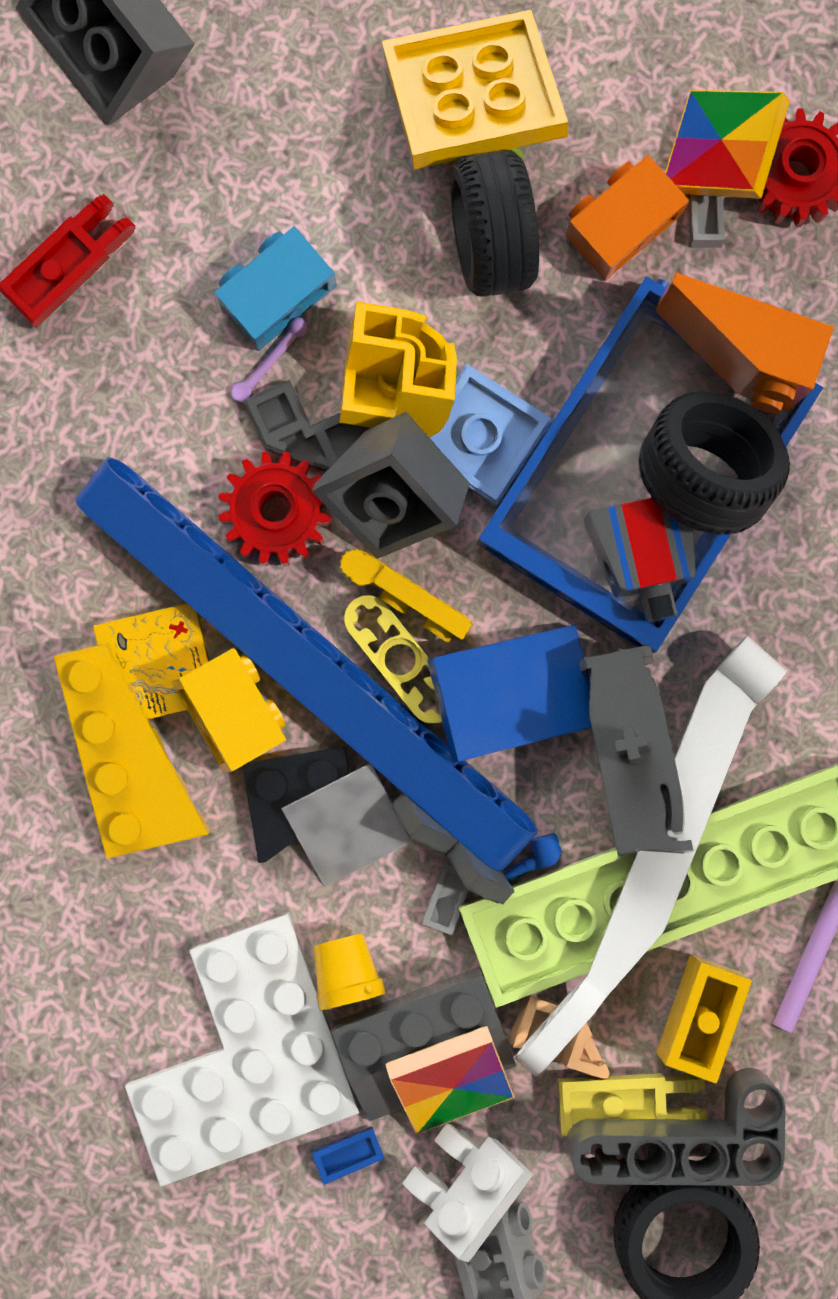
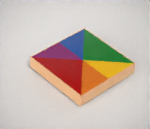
[385,1026,515,1135]

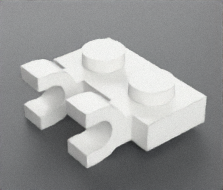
[402,1123,534,1262]

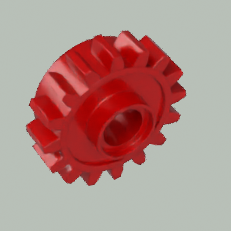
[757,108,838,227]
[218,451,332,567]

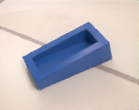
[311,1127,385,1185]

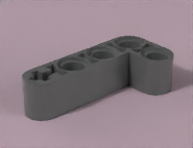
[566,1067,786,1186]

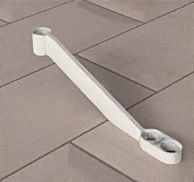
[515,636,787,1077]

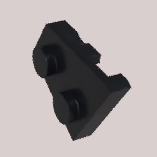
[242,746,350,863]

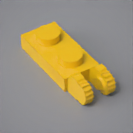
[339,549,474,643]

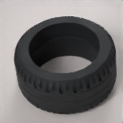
[450,150,539,297]
[638,392,790,535]
[613,1185,760,1299]

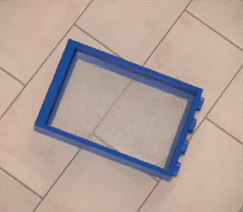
[476,276,824,653]

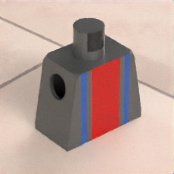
[583,498,696,623]

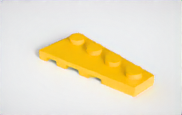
[54,642,210,859]

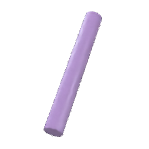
[773,881,838,1033]

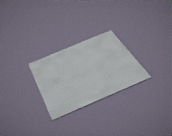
[281,763,412,887]

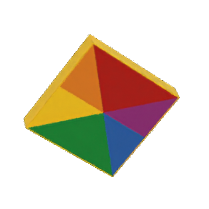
[665,90,790,199]

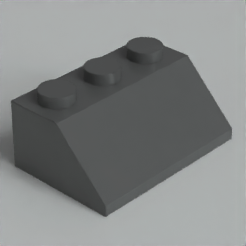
[16,0,195,125]
[331,967,516,1122]

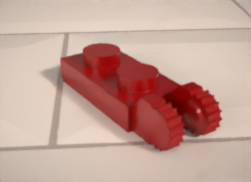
[0,194,136,328]

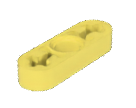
[344,595,442,724]

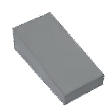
[689,194,725,248]
[421,863,469,936]

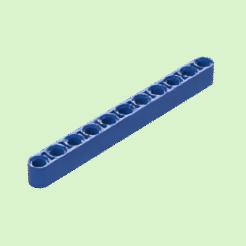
[76,457,538,871]

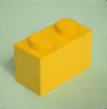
[172,648,286,773]
[656,954,752,1084]

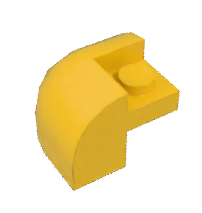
[339,301,457,438]

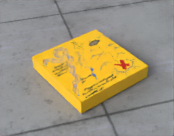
[93,603,210,720]

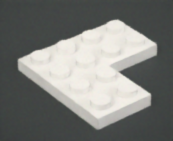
[125,912,360,1187]

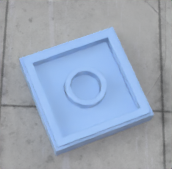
[430,364,553,507]

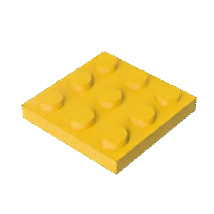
[382,10,568,170]

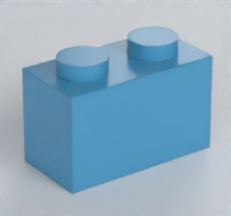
[214,226,337,351]

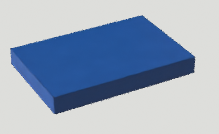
[427,624,592,763]

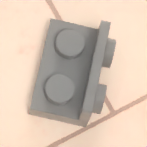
[453,1194,546,1299]

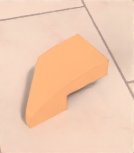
[508,995,610,1079]

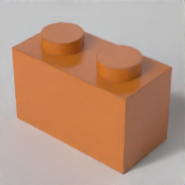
[565,154,689,281]

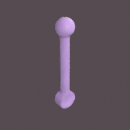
[231,317,309,403]

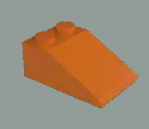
[656,272,834,414]

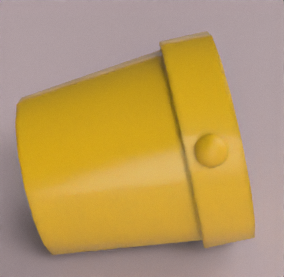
[313,933,386,1011]

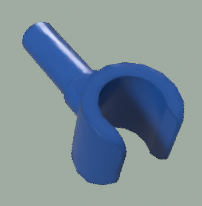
[503,833,562,883]

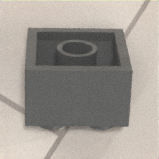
[312,412,469,559]

